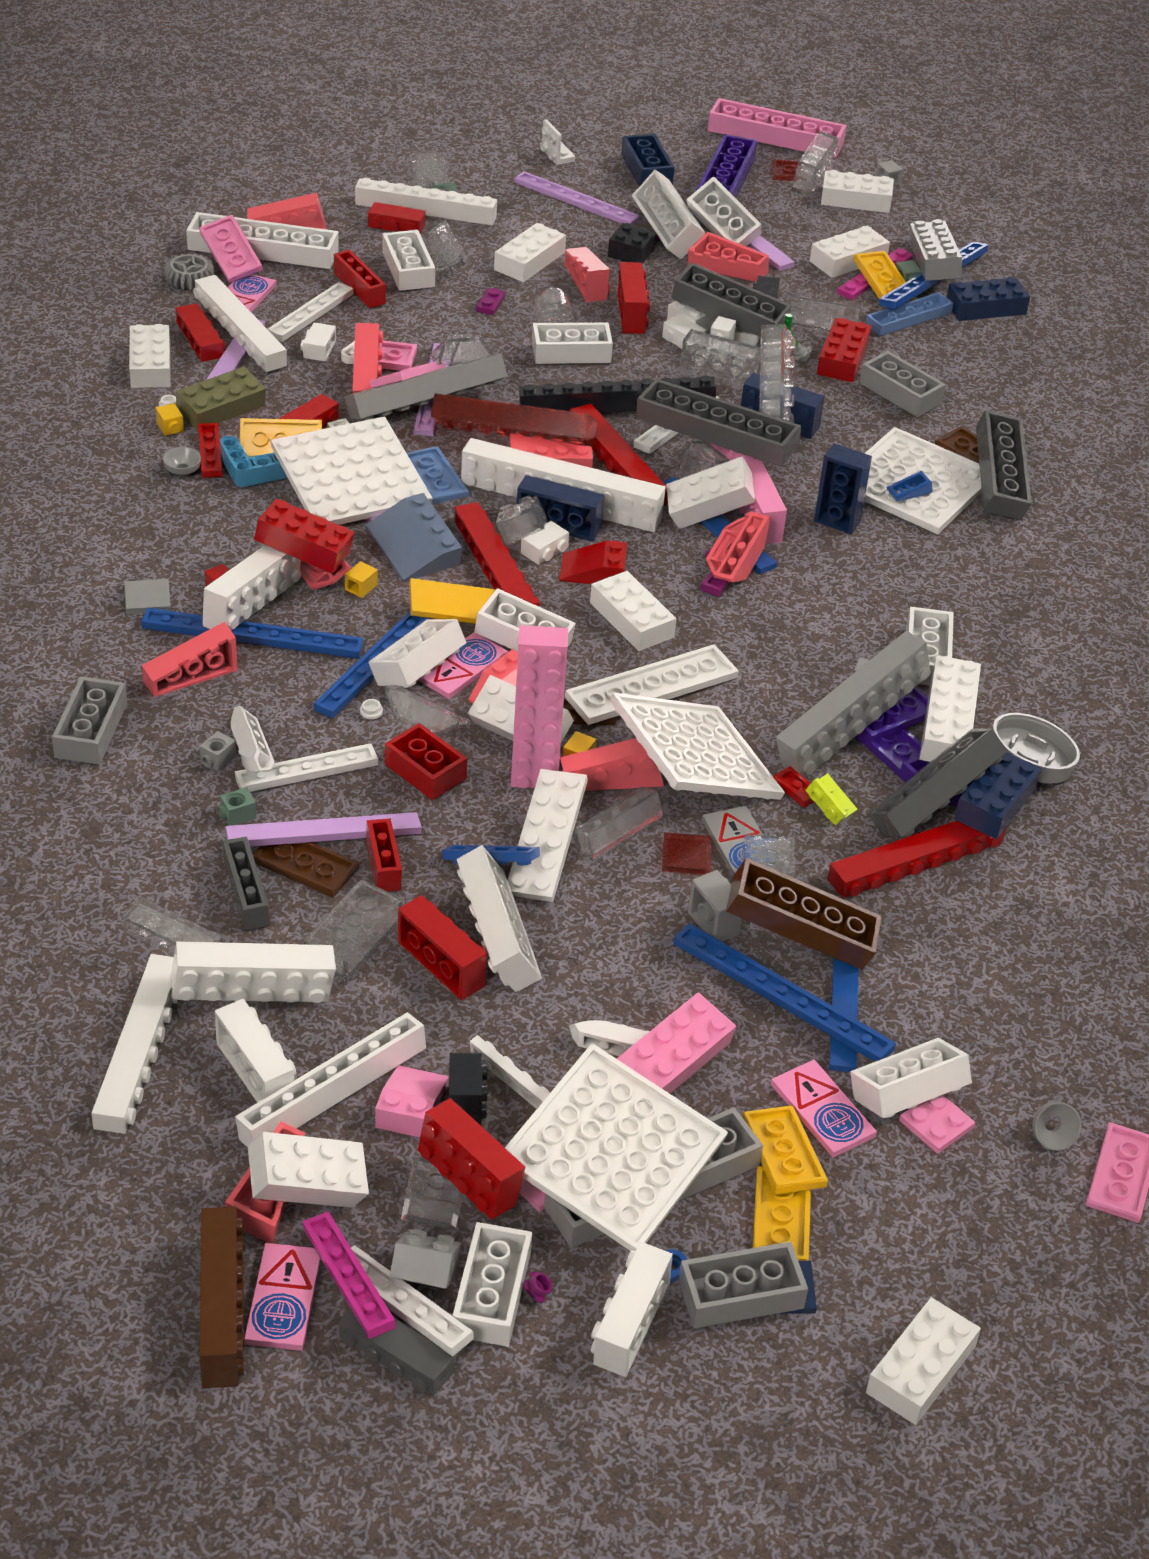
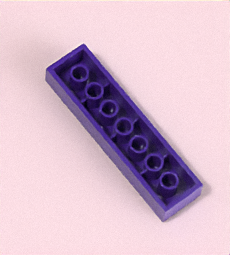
[695,134,757,198]

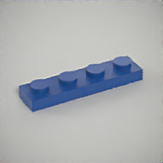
[442,845,540,866]

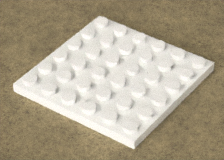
[271,416,432,525]
[865,427,982,534]
[609,693,785,800]
[505,1043,728,1251]

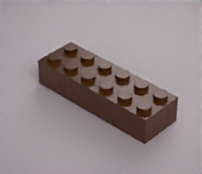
[726,858,882,970]
[199,1206,244,1389]

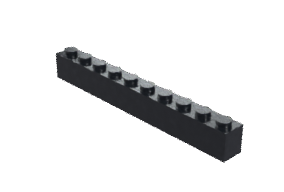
[519,376,716,417]

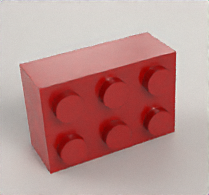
[385,723,467,800]

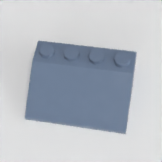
[365,493,462,582]

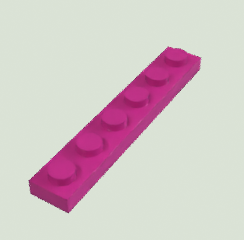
[837,248,914,300]
[302,1211,396,1339]

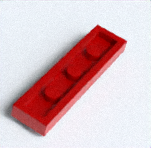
[198,423,223,478]

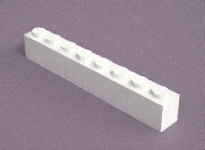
[355,178,497,225]
[193,275,287,372]
[92,954,178,1134]
[235,1012,426,1147]

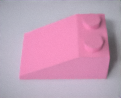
[375,1065,449,1137]

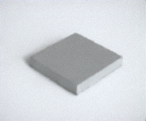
[125,579,171,614]

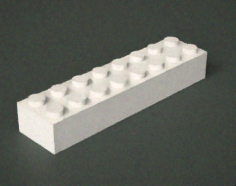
[186,212,339,269]

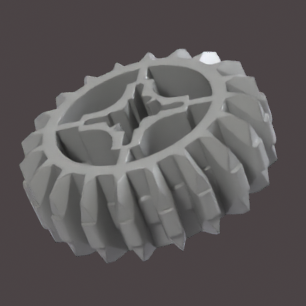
[164,253,215,292]

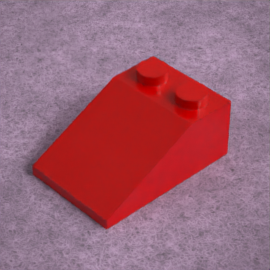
[559,541,627,584]

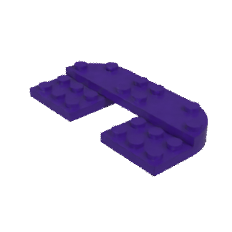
[855,687,973,806]

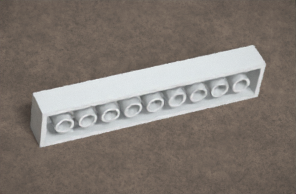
[461,438,665,532]

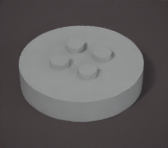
[992,713,1080,783]

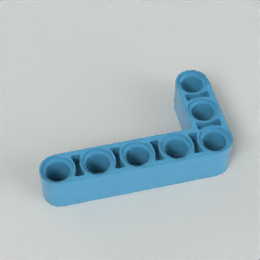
[220,436,288,487]

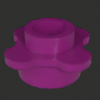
[523,1271,552,1304]

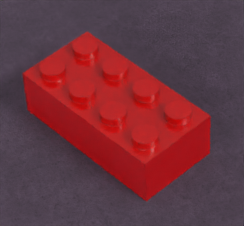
[617,262,650,334]
[816,318,872,382]
[254,498,355,574]
[398,895,487,1001]
[417,1098,526,1220]

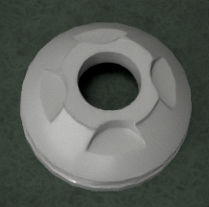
[163,447,201,476]
[1032,1101,1082,1151]

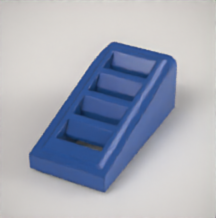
[886,470,933,502]

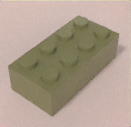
[176,366,266,431]

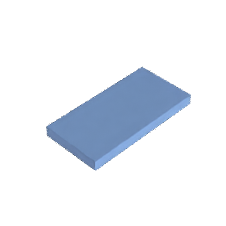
[407,446,469,504]

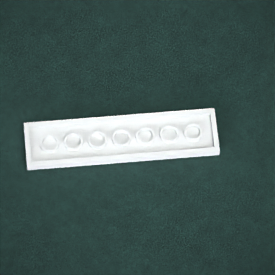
[564,645,739,725]

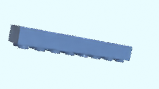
[866,292,954,336]

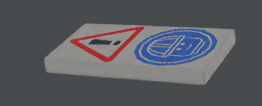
[702,806,783,877]

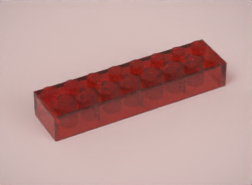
[430,393,597,446]

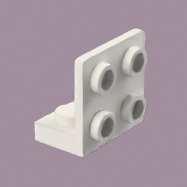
[541,119,575,165]

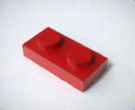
[773,766,814,808]

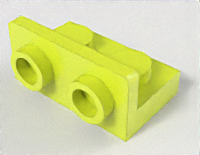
[806,774,857,825]

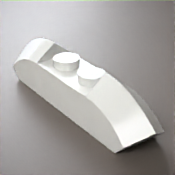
[231,706,274,772]
[569,1020,650,1056]

